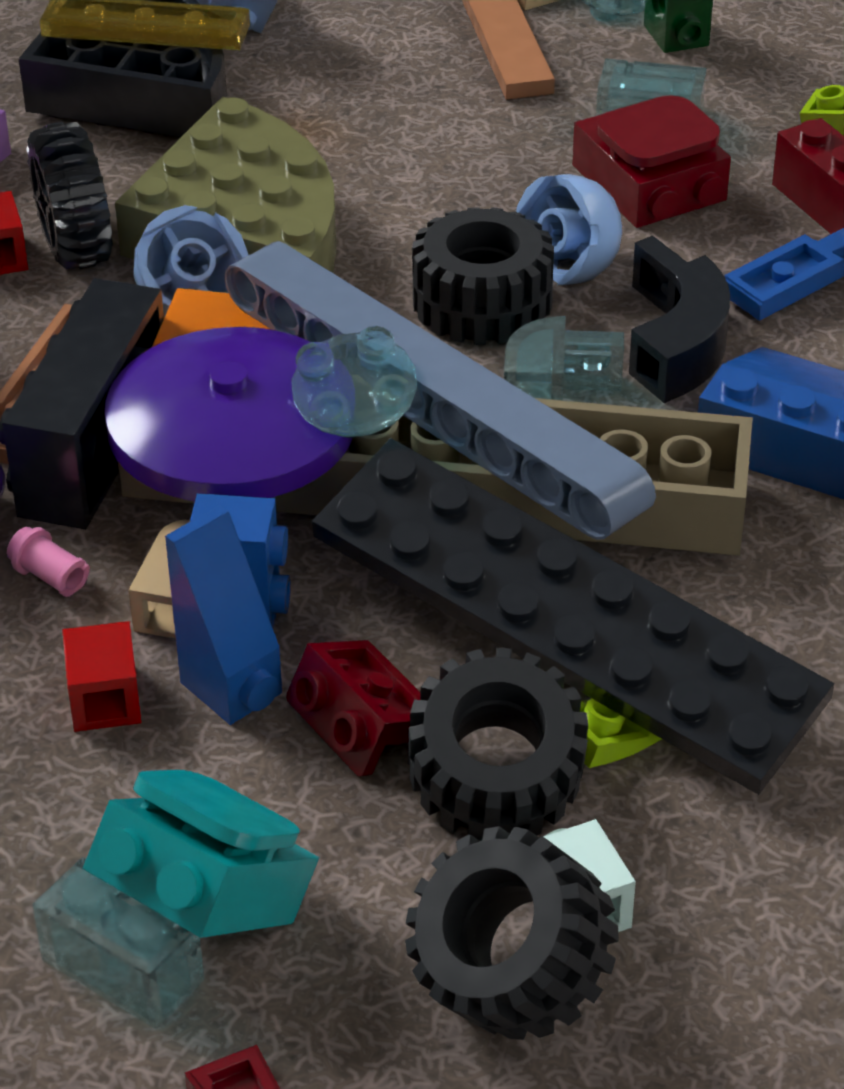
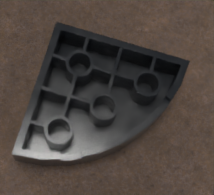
[19,0,227,137]

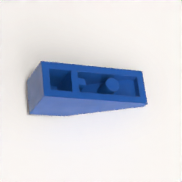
[165,505,282,725]

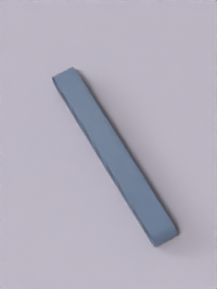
[224,241,656,540]

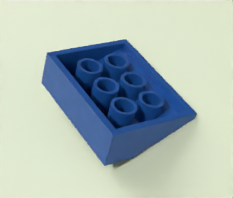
[698,347,844,499]

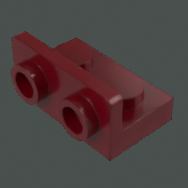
[286,640,420,777]

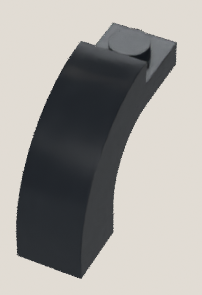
[629,235,730,403]

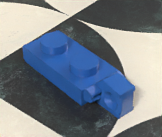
[724,228,844,321]

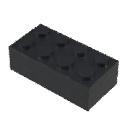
[0,278,164,530]

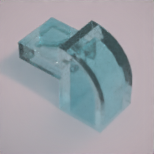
[504,316,624,401]

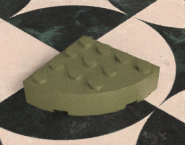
[115,96,336,273]

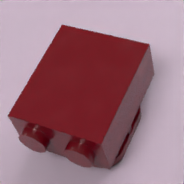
[572,95,731,228]

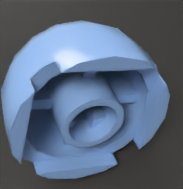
[516,174,622,285]
[133,205,248,317]

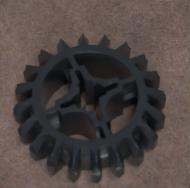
[26,121,113,269]

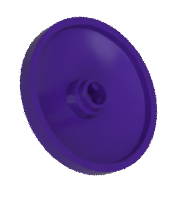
[105,327,357,501]

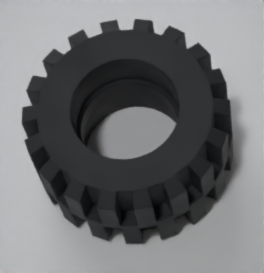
[412,207,554,345]
[408,648,589,841]
[405,826,619,1040]

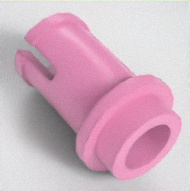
[7,527,90,597]

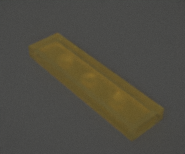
[39,0,250,51]

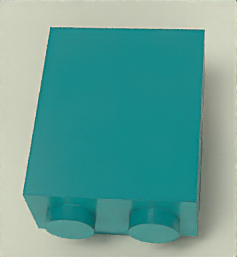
[82,770,320,938]

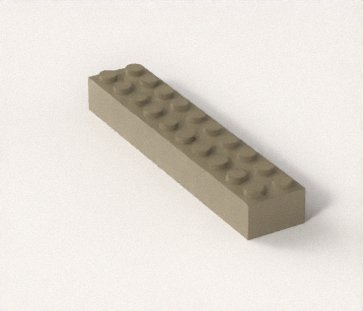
[118,383,753,556]

